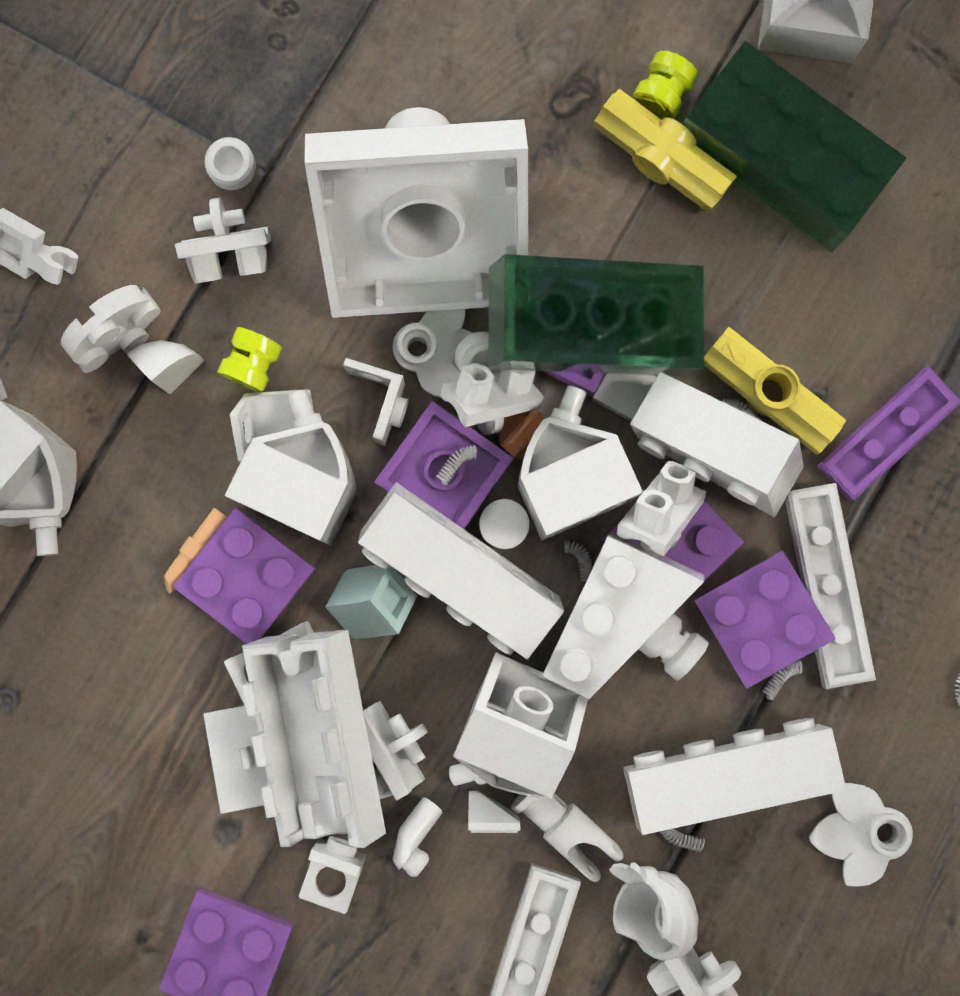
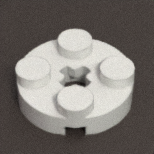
[61,285,161,373]

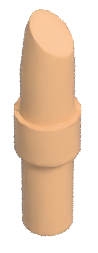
[163,507,227,594]

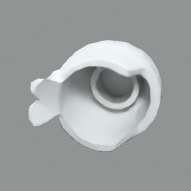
[609,863,699,960]

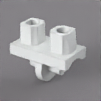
[175,197,272,284]
[440,353,544,435]
[617,461,706,556]
[363,701,428,801]
[647,947,741,996]

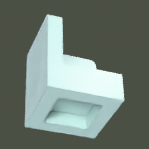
[326,565,417,639]

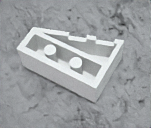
[630,372,804,518]
[542,531,704,699]

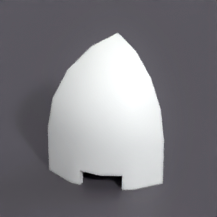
[127,340,205,394]

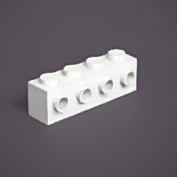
[358,482,564,659]
[623,718,846,835]

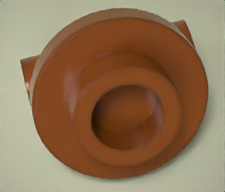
[499,408,546,461]

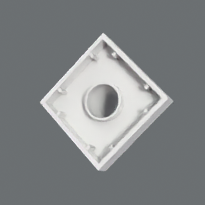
[305,107,529,318]

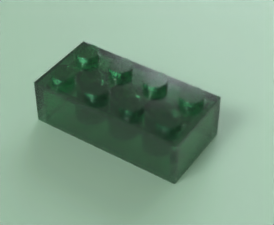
[683,41,907,252]
[488,254,704,376]

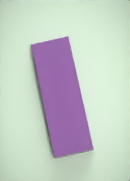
[816,366,960,502]

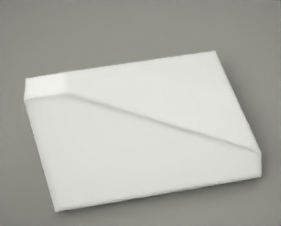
[468,790,520,833]

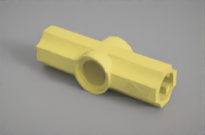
[593,89,737,213]
[700,327,846,455]

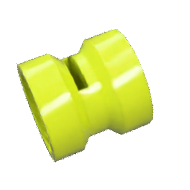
[632,50,699,119]
[217,327,283,392]

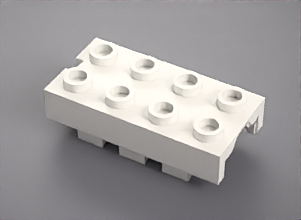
[241,630,386,848]

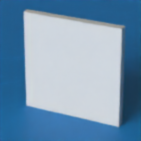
[204,705,268,814]

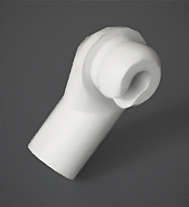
[393,797,443,877]

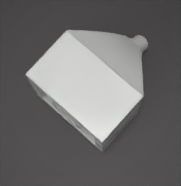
[757,0,873,63]
[517,386,643,541]
[225,390,357,546]
[0,400,77,556]
[449,652,588,799]

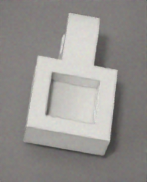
[0,208,78,285]

